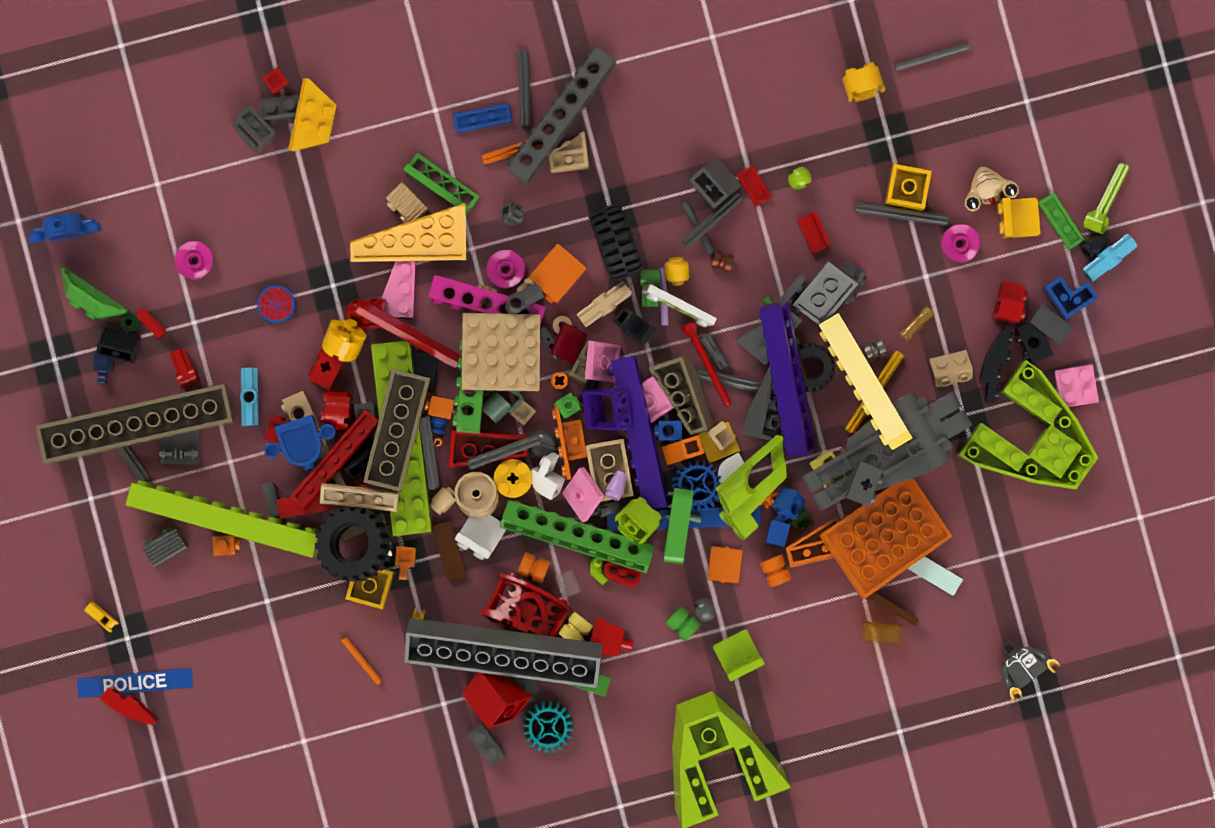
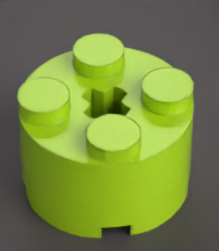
[615,497,661,544]

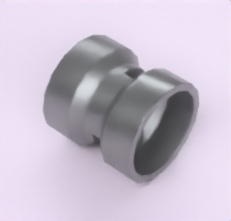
[862,338,887,363]

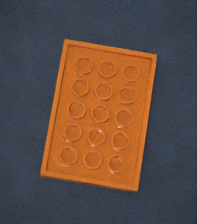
[819,478,953,600]

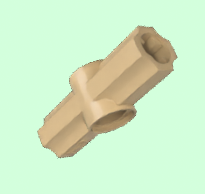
[576,281,632,328]

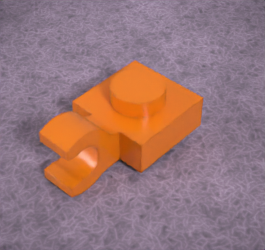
[395,546,416,580]

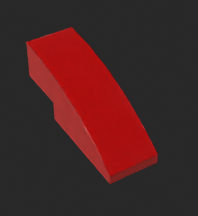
[99,685,159,725]

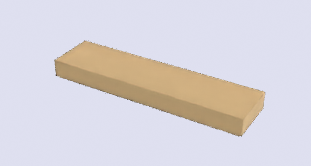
[320,483,399,512]

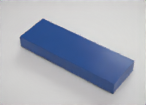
[452,103,513,134]

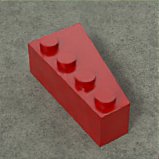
[448,428,530,468]

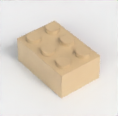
[586,439,634,502]

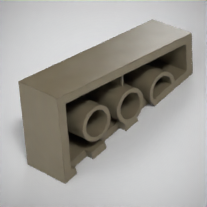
[648,353,715,435]

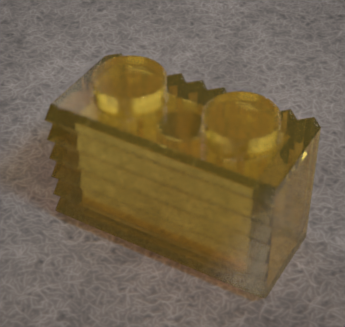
[860,621,902,645]

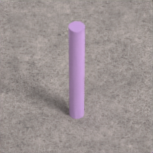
[659,268,669,326]

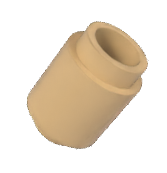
[429,486,456,515]

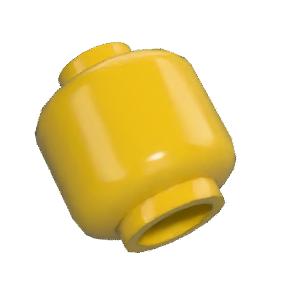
[664,257,690,286]

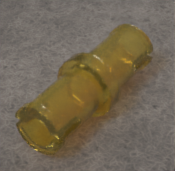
[899,305,935,341]

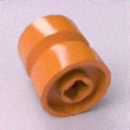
[516,552,551,584]
[759,554,792,588]

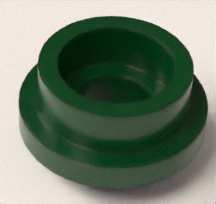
[120,313,139,332]

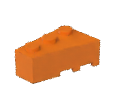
[785,516,839,569]

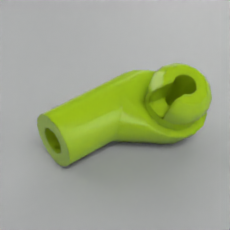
[590,558,609,586]

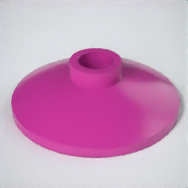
[941,224,980,263]
[175,241,213,280]
[487,250,525,288]

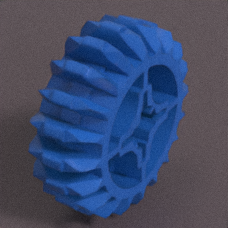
[672,460,722,512]

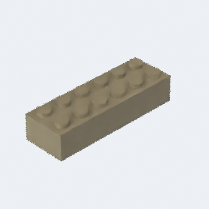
[363,369,431,492]

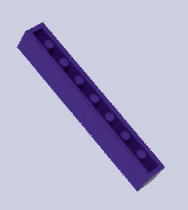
[759,302,816,456]
[609,355,669,509]

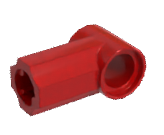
[169,348,200,389]

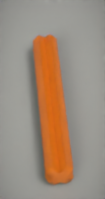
[482,133,552,164]

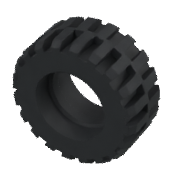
[589,204,643,281]
[315,506,393,582]

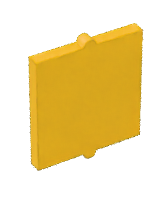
[697,422,740,463]

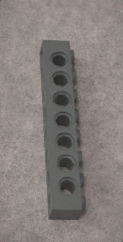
[507,47,616,186]

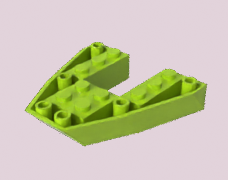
[957,360,1098,489]
[672,691,791,828]

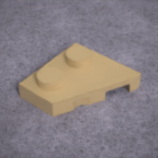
[549,131,589,173]

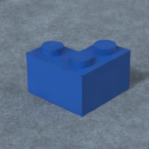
[1041,276,1099,320]

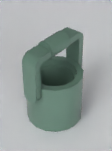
[482,390,524,424]

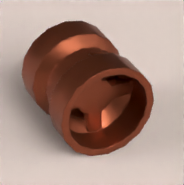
[711,250,735,274]

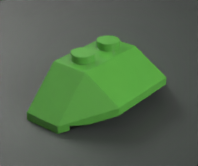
[61,267,130,320]

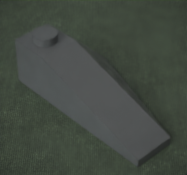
[742,366,784,445]

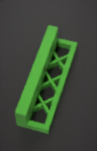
[403,153,480,215]

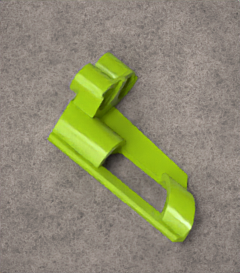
[716,435,787,540]

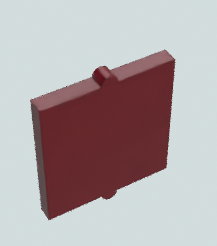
[550,322,588,364]

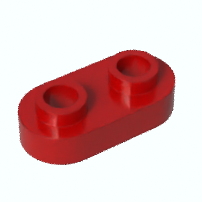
[603,561,641,588]

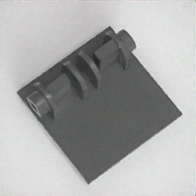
[159,431,200,464]

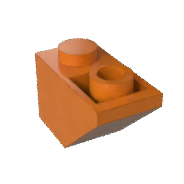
[423,396,454,419]
[661,435,704,465]

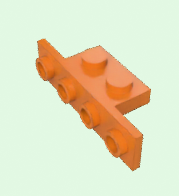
[552,404,588,481]

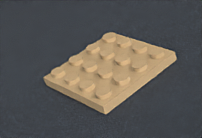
[462,313,540,391]

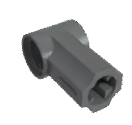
[505,283,544,314]

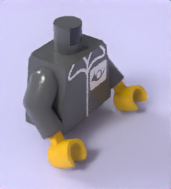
[1000,641,1061,701]

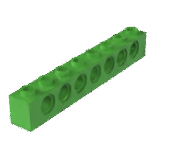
[500,500,655,573]

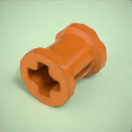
[551,372,568,390]

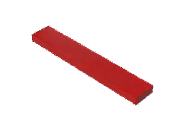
[355,298,460,368]
[290,409,379,510]
[277,484,393,519]

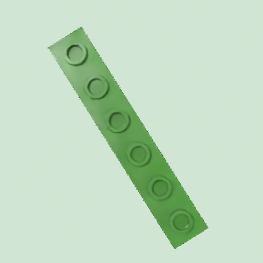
[453,321,484,434]

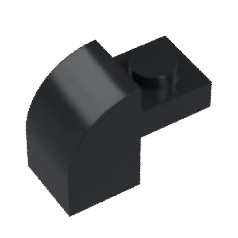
[613,307,657,345]

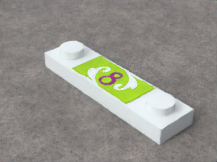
[642,284,717,327]

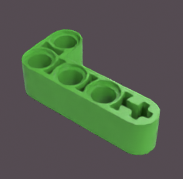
[663,488,694,564]

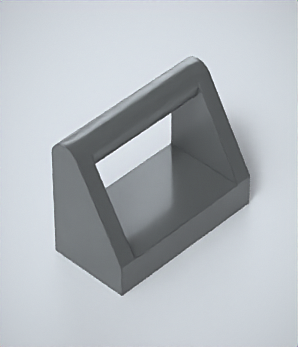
[232,106,276,155]

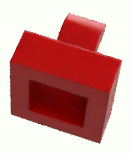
[262,67,289,94]

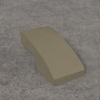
[568,341,588,386]

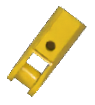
[84,601,119,632]

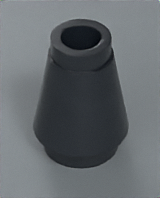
[1080,232,1109,258]

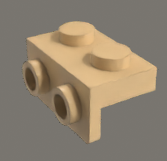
[929,350,973,387]

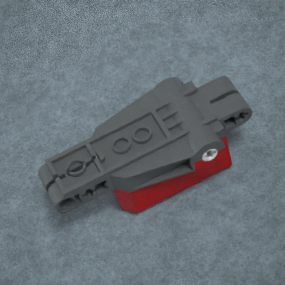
[801,391,972,511]

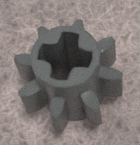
[501,201,525,226]

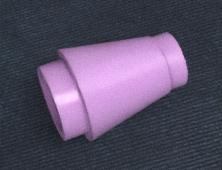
[605,471,627,501]

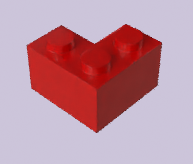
[992,280,1028,324]

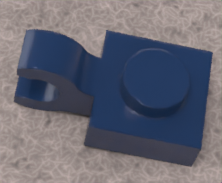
[93,351,114,385]

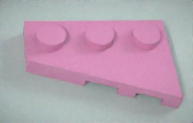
[381,261,416,318]

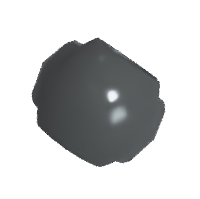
[694,598,715,622]

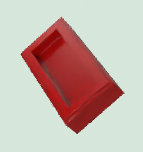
[736,164,772,207]

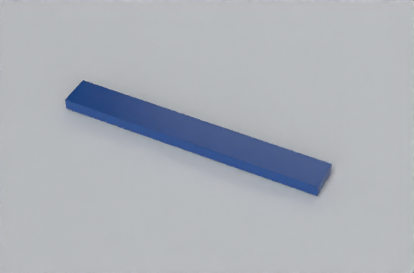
[607,506,761,532]

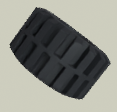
[797,343,836,392]

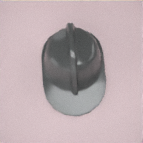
[528,429,564,464]

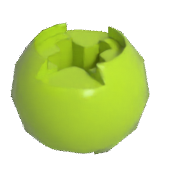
[788,167,812,190]

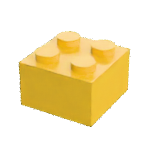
[884,164,932,211]
[345,569,395,610]

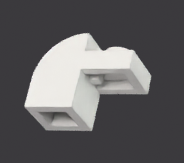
[531,452,565,500]
[717,453,744,483]

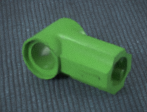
[641,269,660,307]

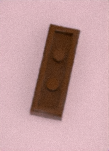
[432,521,467,582]
[868,592,919,626]

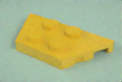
[288,78,337,151]

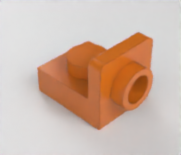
[212,535,240,556]

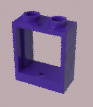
[582,388,632,431]

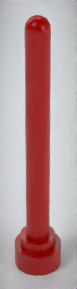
[681,321,731,407]

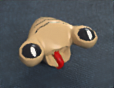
[965,167,1019,212]

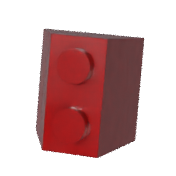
[462,672,532,729]

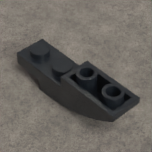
[979,327,1013,403]

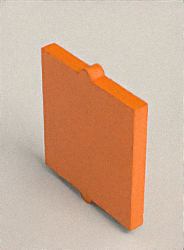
[707,546,743,584]

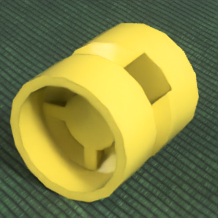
[558,611,594,641]

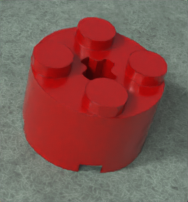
[321,391,353,431]

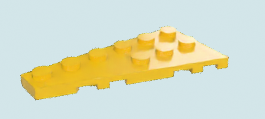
[350,203,466,262]

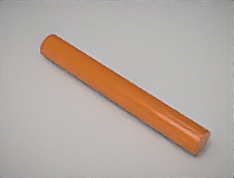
[341,636,383,686]

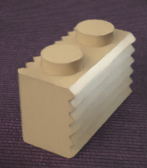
[386,182,429,223]

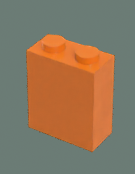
[528,243,587,304]

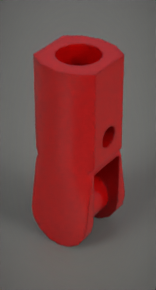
[136,309,168,340]

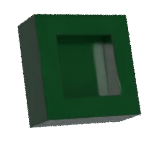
[788,507,814,533]

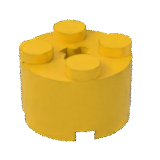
[842,62,885,102]
[322,319,367,362]
[494,459,532,498]

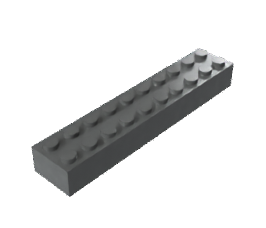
[404,618,603,688]

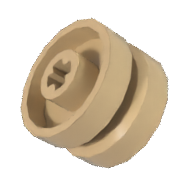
[455,472,499,519]

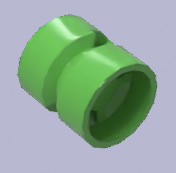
[665,605,701,642]

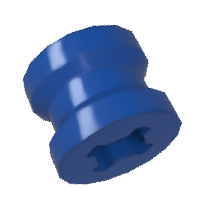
[430,417,448,435]

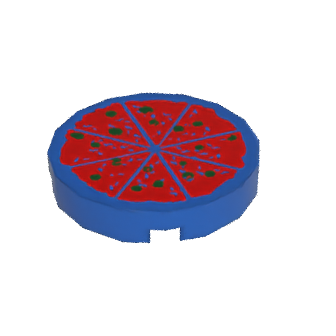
[257,285,296,323]

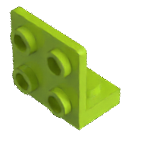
[713,629,765,682]

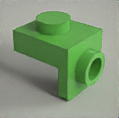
[555,393,581,419]

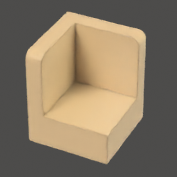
[707,421,735,451]

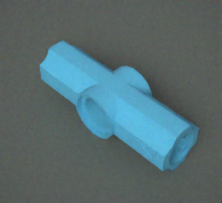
[1082,233,1137,282]
[240,368,260,426]

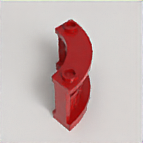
[481,573,573,637]

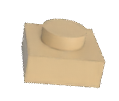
[510,401,536,426]

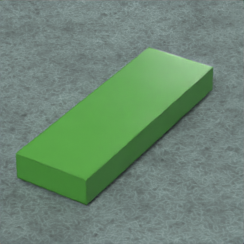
[1038,192,1085,251]

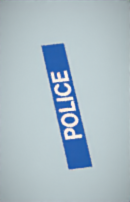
[77,668,193,698]

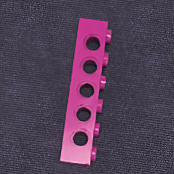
[428,275,545,325]

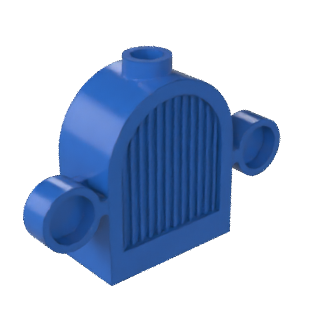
[28,213,102,243]
[264,415,336,471]

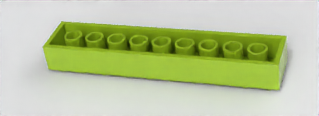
[371,341,433,536]
[125,480,319,558]

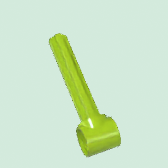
[1084,163,1129,234]

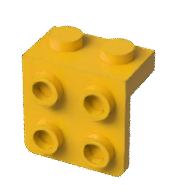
[997,198,1040,239]

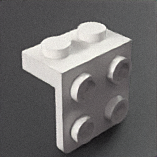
[455,515,506,560]

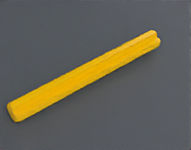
[845,351,904,434]

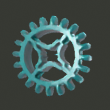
[522,701,574,753]

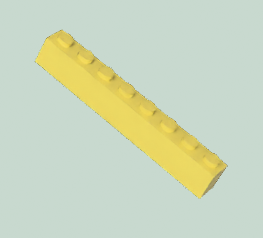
[819,313,912,450]

